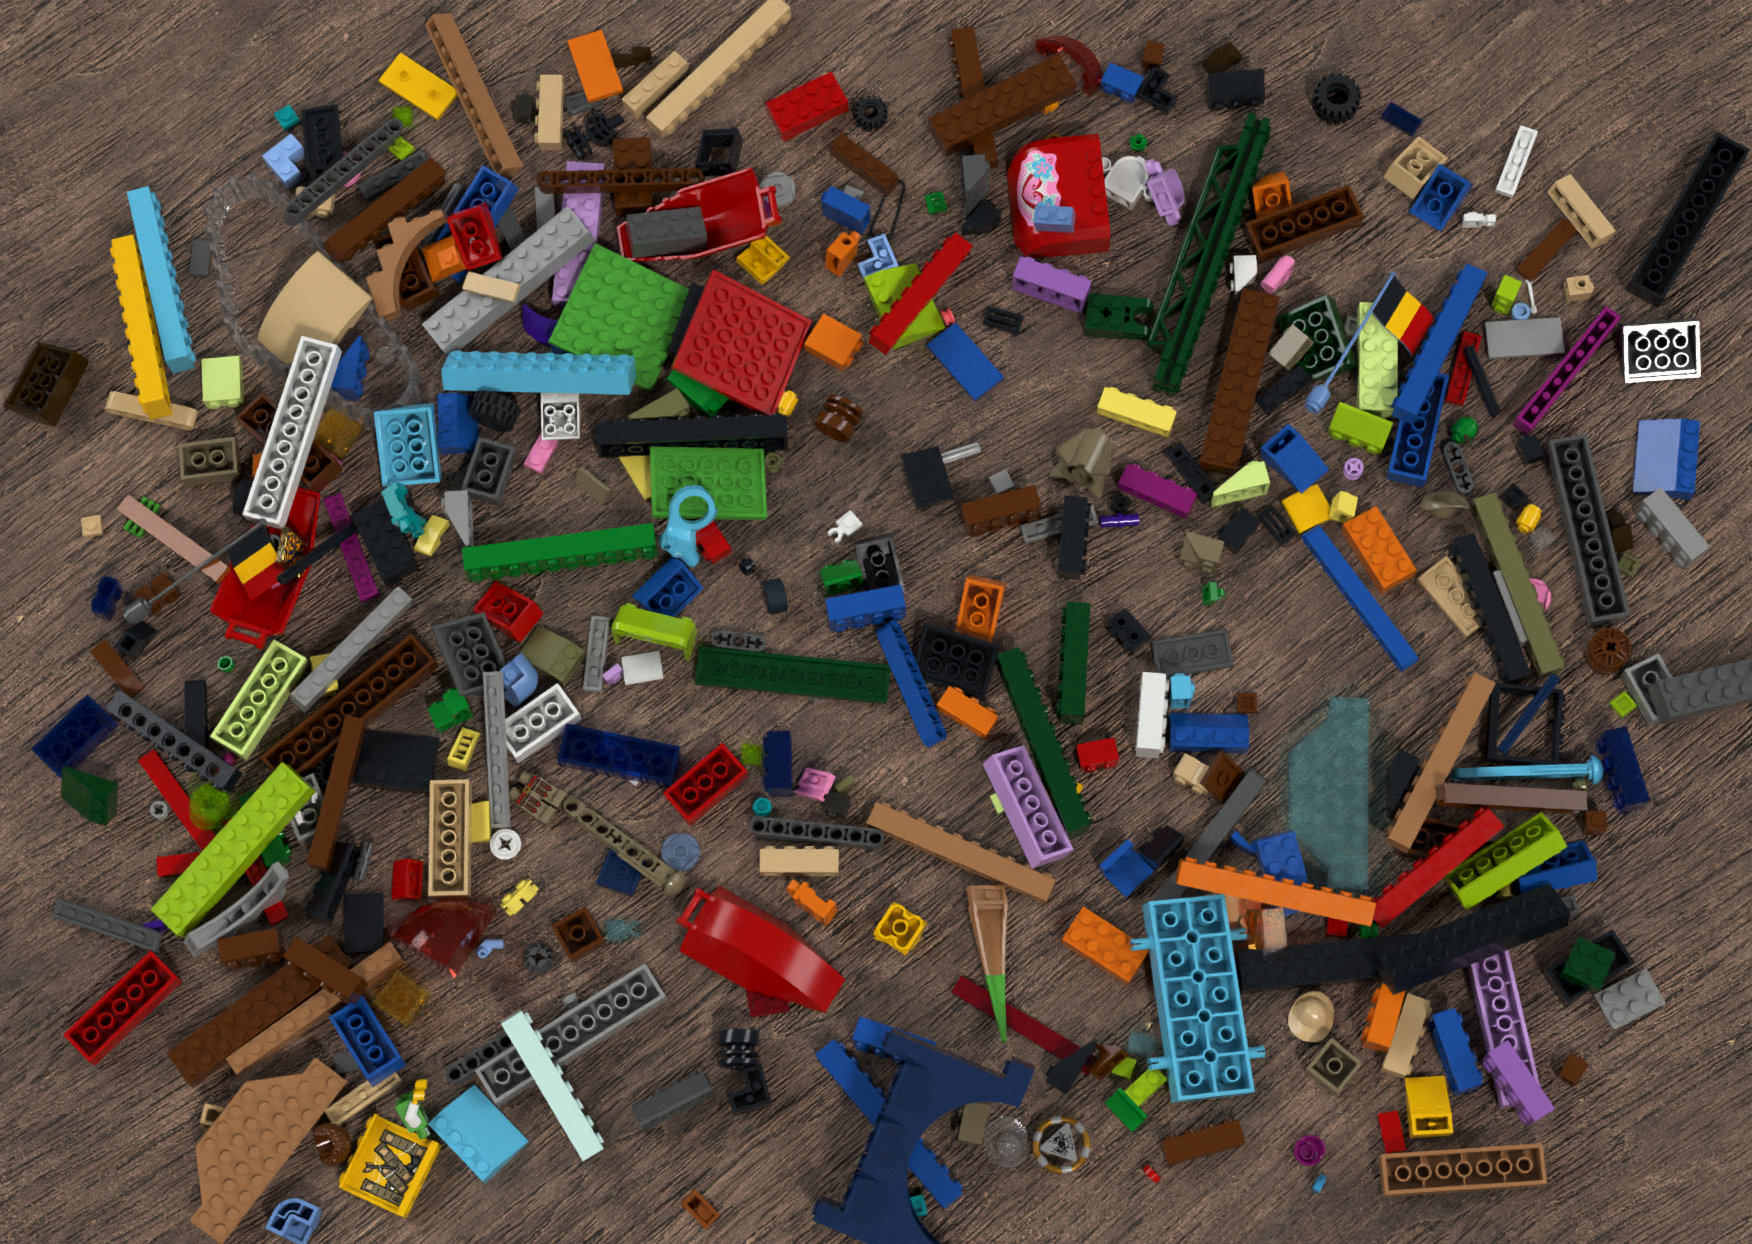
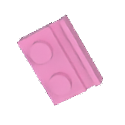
[794,767,836,802]

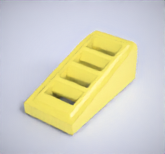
[447,727,480,771]

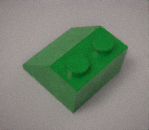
[820,559,863,597]

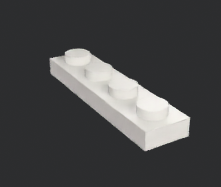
[1495,125,1538,198]

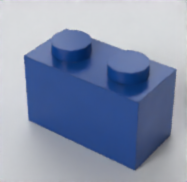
[1100,62,1144,103]

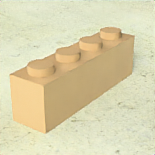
[622,51,689,120]
[535,75,564,150]
[1547,174,1616,249]
[760,846,839,876]
[1380,993,1432,1079]

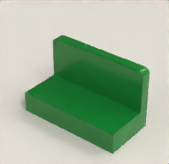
[1104,1087,1147,1133]

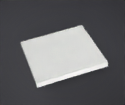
[621,651,663,685]

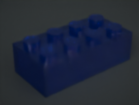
[31,694,119,779]
[1596,726,1650,814]

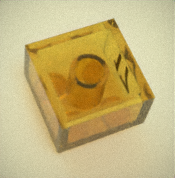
[373,971,431,1029]

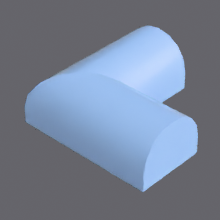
[857,233,899,281]

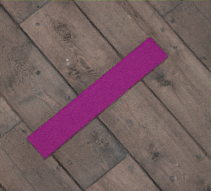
[323,493,379,602]

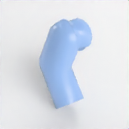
[476,939,504,958]

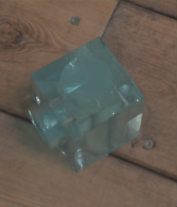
[1127,1030,1158,1057]

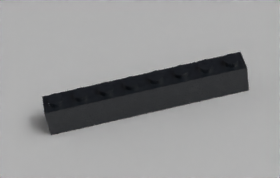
[1448,533,1531,684]

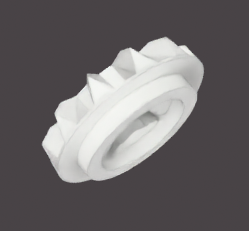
[490,829,521,860]

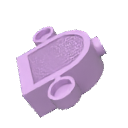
[1145,158,1185,226]

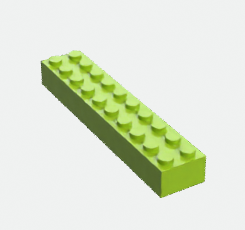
[150,762,317,938]

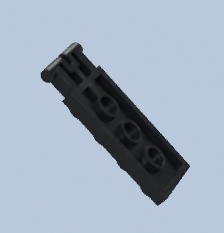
[301,105,344,186]

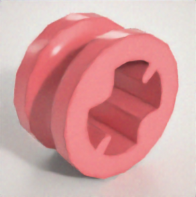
[940,307,955,326]

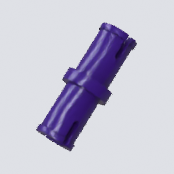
[1100,513,1139,528]

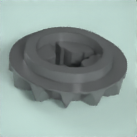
[523,942,554,974]

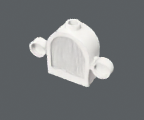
[1102,156,1154,210]

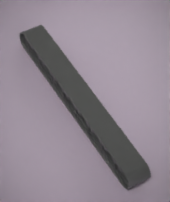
[283,118,403,226]
[1153,768,1267,901]

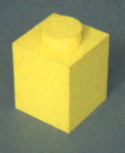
[1329,491,1358,524]

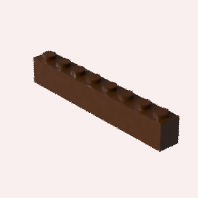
[949,26,998,169]
[325,158,446,264]

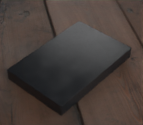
[344,893,384,954]

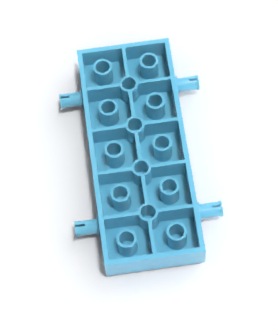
[1130,894,1265,1103]

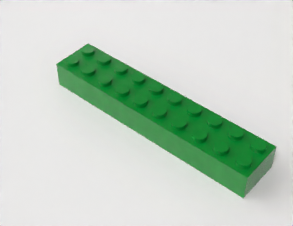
[462,523,659,582]

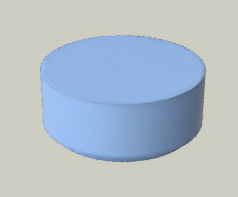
[1511,302,1530,320]

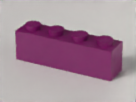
[1117,463,1197,519]

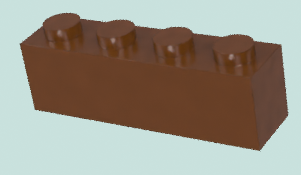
[829,133,899,197]
[1160,1118,1246,1167]

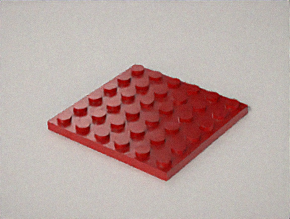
[671,270,812,416]

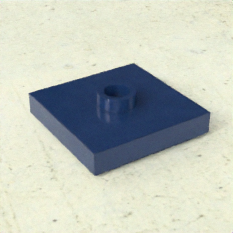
[596,849,646,897]

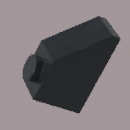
[961,199,1002,236]

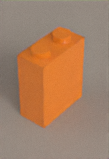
[804,313,864,372]

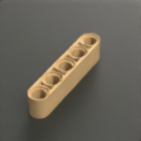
[104,391,198,430]

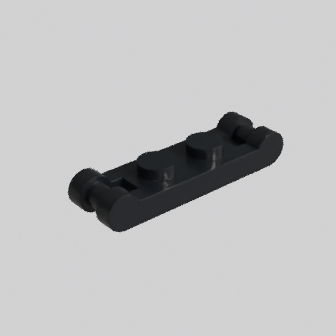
[1163,441,1217,505]

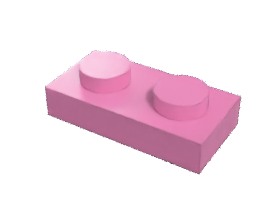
[524,432,559,474]

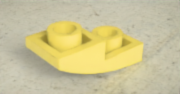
[414,515,450,556]

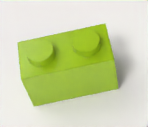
[1490,275,1522,315]
[1124,1069,1167,1107]

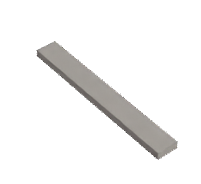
[483,671,511,828]

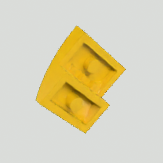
[736,236,790,285]
[1281,484,1333,534]

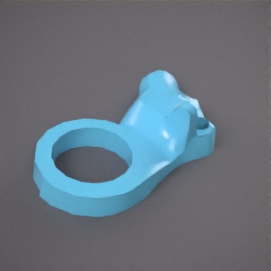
[658,485,719,567]

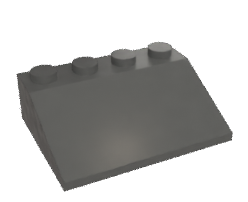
[1618,318,1701,383]
[431,612,507,696]

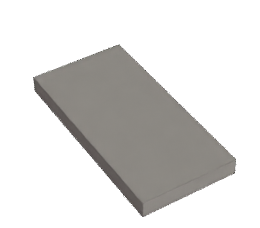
[1484,317,1565,360]

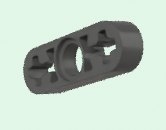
[1443,442,1474,496]
[711,630,767,652]

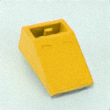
[1404,1076,1453,1138]

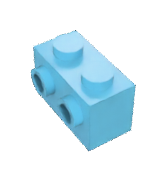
[1169,673,1195,709]

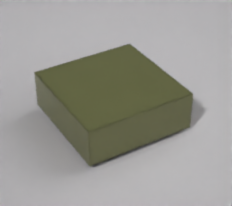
[1618,552,1641,578]
[835,776,855,796]

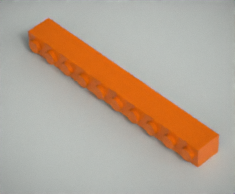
[1175,857,1376,926]

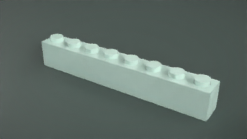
[500,1010,604,1161]

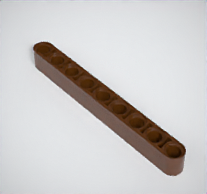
[537,168,704,194]

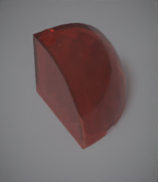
[388,899,497,978]

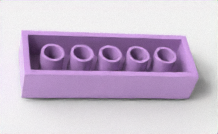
[983,745,1074,869]

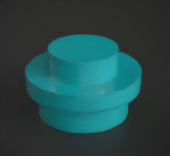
[752,797,772,817]

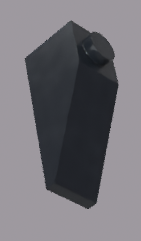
[1045,1039,1098,1094]

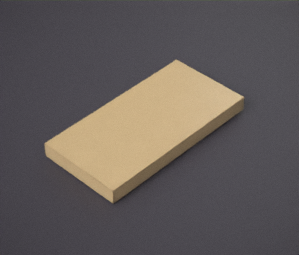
[1416,556,1480,638]

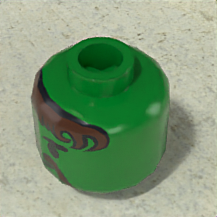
[1450,416,1479,445]

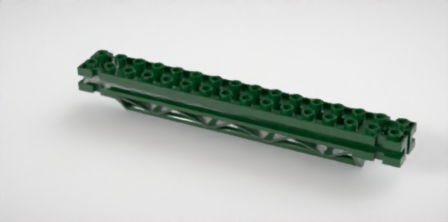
[1146,112,1272,398]

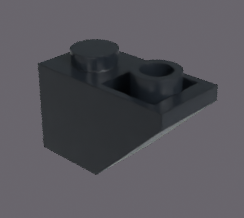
[114,621,158,662]

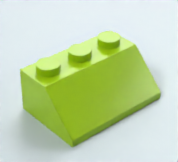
[1327,402,1393,455]

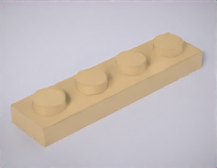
[324,1073,402,1125]

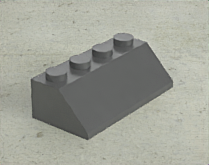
[962,154,990,220]
[631,1071,714,1132]

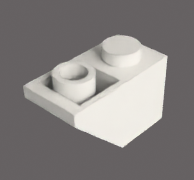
[1229,255,1257,298]

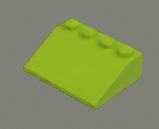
[864,263,945,350]

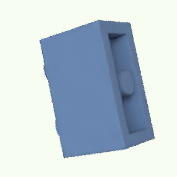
[1033,205,1076,233]

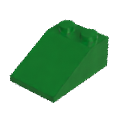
[667,370,728,418]

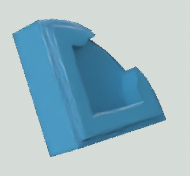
[1311,1174,1327,1195]

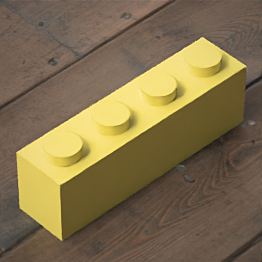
[1097,387,1177,437]

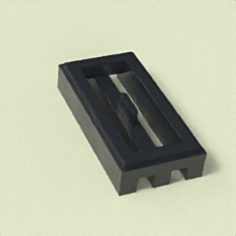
[983,306,1024,335]
[1257,505,1296,546]

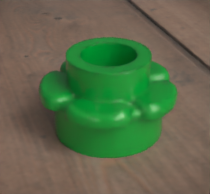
[1129,134,1148,152]

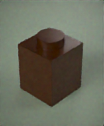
[1142,40,1165,70]
[1582,811,1607,835]
[1556,1053,1588,1087]

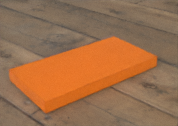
[567,30,624,103]

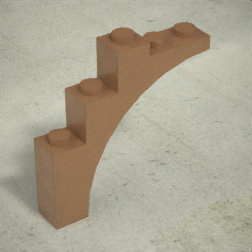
[366,210,448,323]

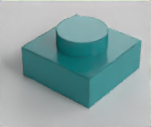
[274,105,300,131]
[910,1194,928,1217]

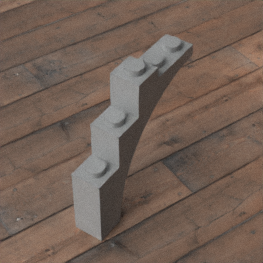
[184,861,289,958]

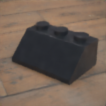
[1206,68,1265,111]

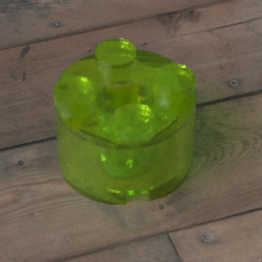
[189,784,229,830]

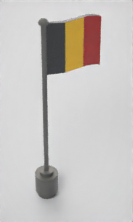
[123,519,284,624]

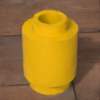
[775,390,798,417]
[1516,504,1542,534]

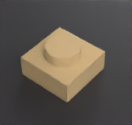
[81,515,103,538]

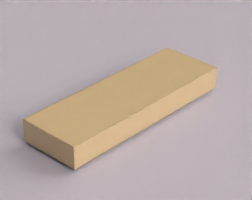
[462,271,521,303]

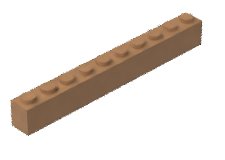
[425,13,523,178]
[1385,672,1496,854]
[866,802,1056,905]
[225,942,405,1078]

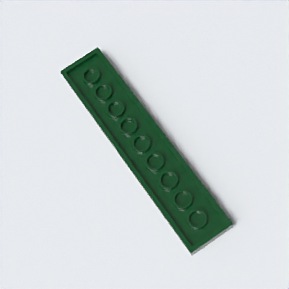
[695,646,891,704]

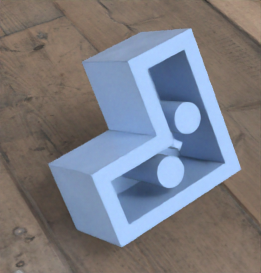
[262,134,305,190]

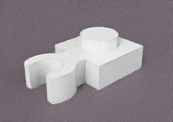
[1462,212,1496,228]
[828,510,863,544]

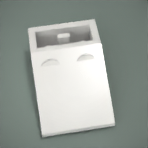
[541,393,581,440]

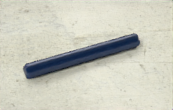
[1497,673,1560,754]

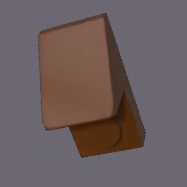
[680,1189,720,1229]

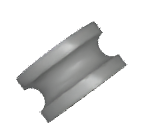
[150,801,169,820]

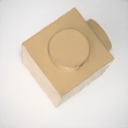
[1563,275,1594,302]

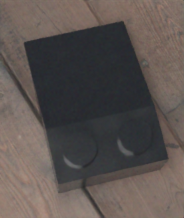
[902,446,954,510]
[854,533,906,592]

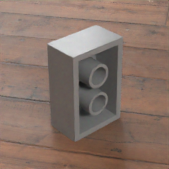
[1620,653,1672,726]

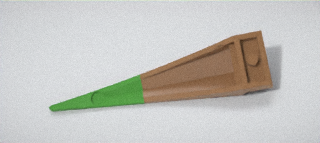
[966,885,1008,1044]

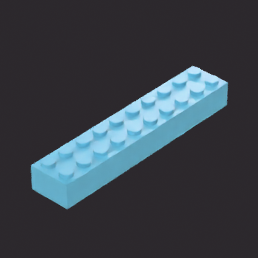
[127,186,197,374]
[441,350,637,395]

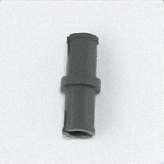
[352,841,375,882]

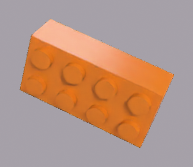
[1341,506,1417,594]
[1061,907,1149,986]

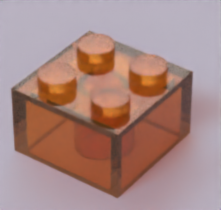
[1244,906,1287,950]

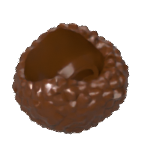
[313,1123,352,1166]

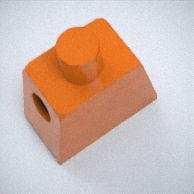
[824,231,861,277]

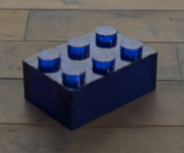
[763,731,793,797]

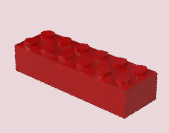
[63,951,182,1066]

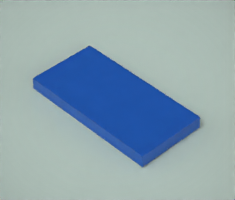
[927,322,1004,402]

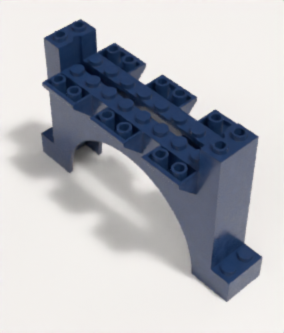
[811,1028,1035,1244]

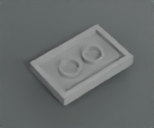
[1593,968,1666,1031]

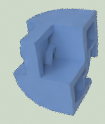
[500,652,538,708]
[265,1198,322,1244]

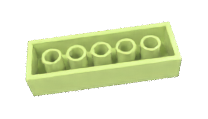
[1357,302,1398,418]
[210,640,310,761]

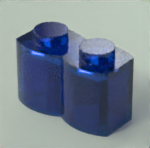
[91,576,123,621]

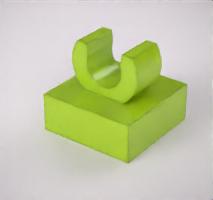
[388,136,415,161]

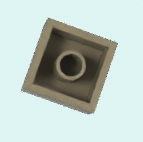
[1304,1038,1363,1097]

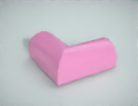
[1260,256,1295,294]

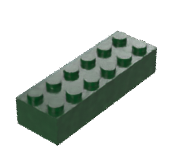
[1056,601,1090,725]

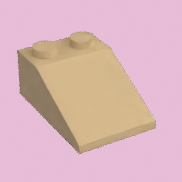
[1384,136,1448,199]

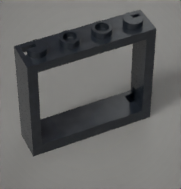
[1485,682,1566,766]

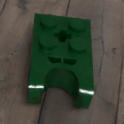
[1085,293,1153,340]

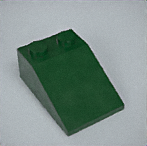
[61,766,118,826]

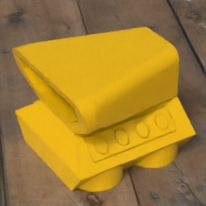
[873,902,927,955]

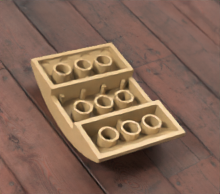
[257,251,373,369]

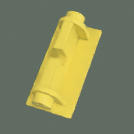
[500,879,539,916]

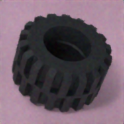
[1312,73,1361,125]
[468,390,521,432]

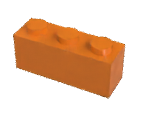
[937,686,998,740]

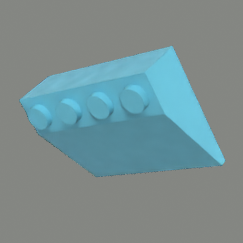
[374,403,442,487]
[428,1085,529,1184]

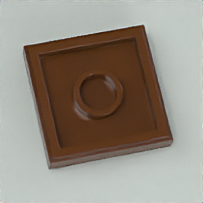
[1200,751,1245,805]

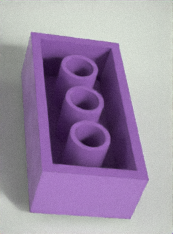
[1012,256,1091,314]
[1482,1040,1555,1127]

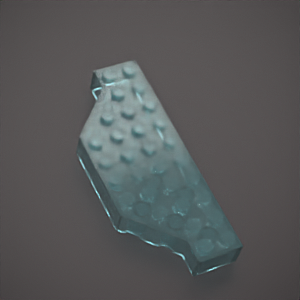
[1287,697,1369,894]

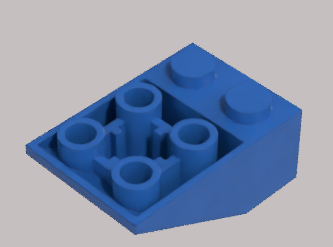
[331,335,370,402]
[1261,424,1329,494]

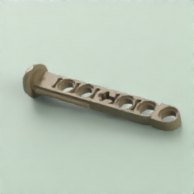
[563,797,686,897]

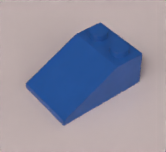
[1409,164,1474,231]

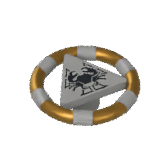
[1032,1115,1091,1174]

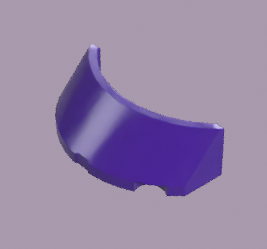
[522,304,558,347]

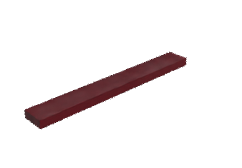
[951,975,1098,1075]

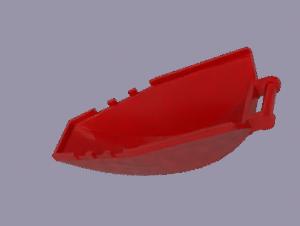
[617,168,782,262]
[210,487,321,650]
[676,886,845,1013]

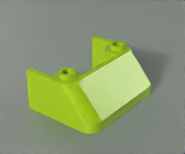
[611,603,697,661]

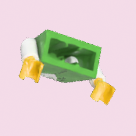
[395,1079,430,1140]

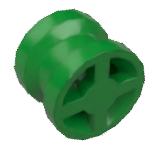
[1359,920,1378,939]

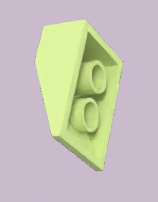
[1211,461,1270,507]

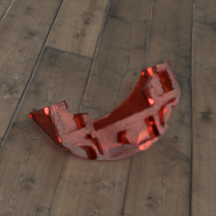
[1035,36,1102,96]

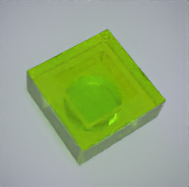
[393,107,413,127]
[741,744,762,766]

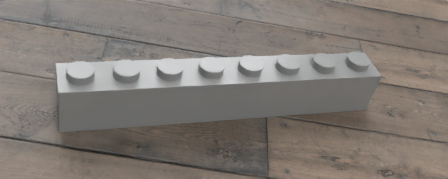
[290,587,412,713]

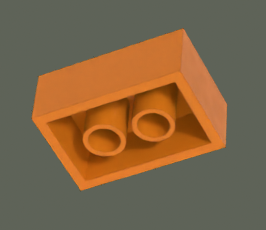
[1361,983,1406,1054]

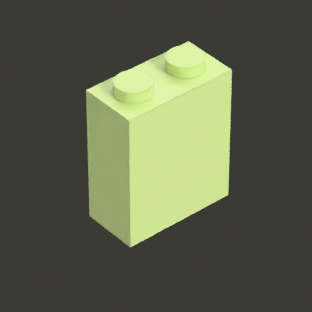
[201,356,244,409]

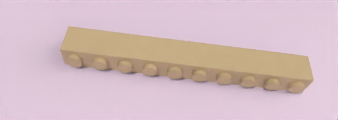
[646,0,791,138]

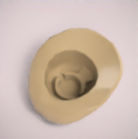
[1288,991,1334,1042]

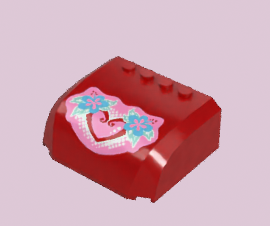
[1007,134,1111,259]

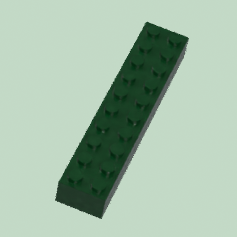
[996,647,1092,840]

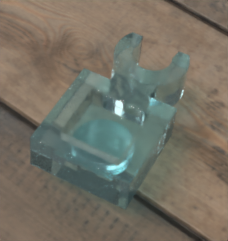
[606,920,641,942]

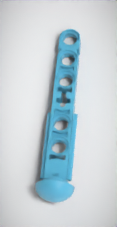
[1451,755,1604,785]

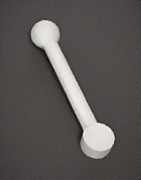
[1525,279,1537,314]

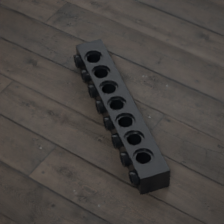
[106,690,243,793]

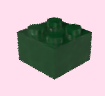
[1559,937,1616,993]

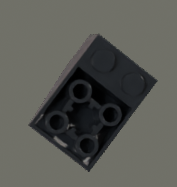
[1386,748,1421,818]

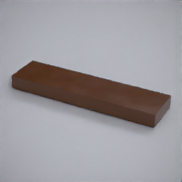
[1516,218,1577,283]

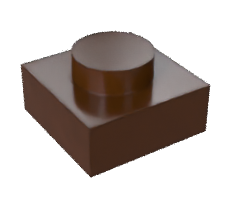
[1237,693,1257,714]

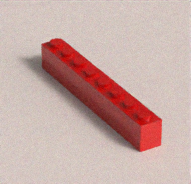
[868,232,973,355]
[1371,806,1504,928]

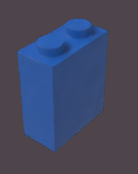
[821,186,871,235]

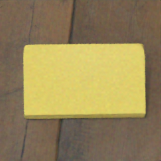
[471,801,491,843]

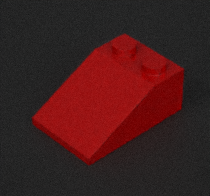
[446,202,502,271]
[472,581,544,643]

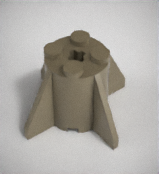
[1049,427,1114,499]

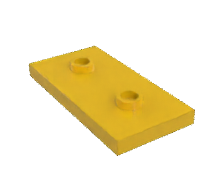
[378,53,458,121]

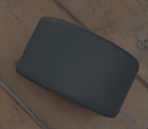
[762,578,788,615]

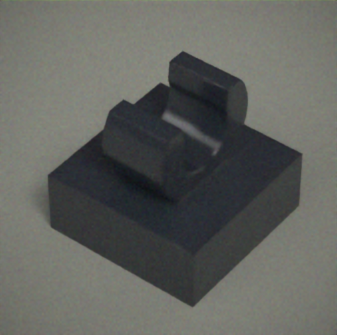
[1500,483,1528,511]

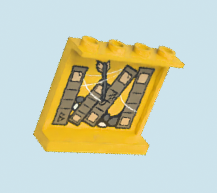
[338,1114,441,1219]

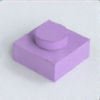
[602,663,624,685]

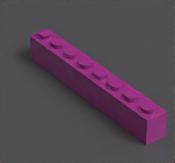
[1513,306,1621,435]

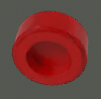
[1142,1164,1161,1184]

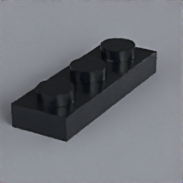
[1255,365,1312,416]

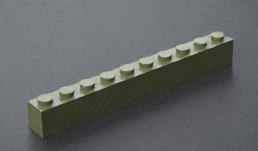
[1470,493,1565,679]

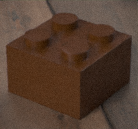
[551,906,606,963]

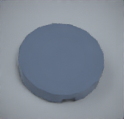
[661,833,700,872]

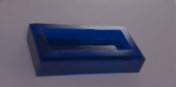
[1381,102,1423,137]

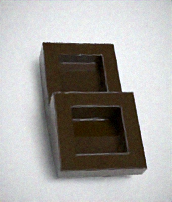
[613,47,652,68]

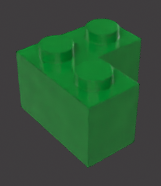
[427,687,474,733]

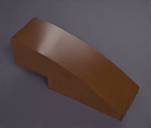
[90,639,145,697]

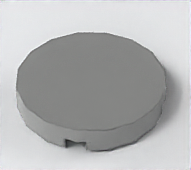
[760,172,796,209]

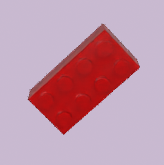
[766,71,849,142]
[663,743,749,827]

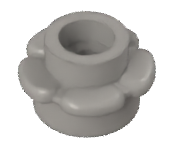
[562,992,581,1009]

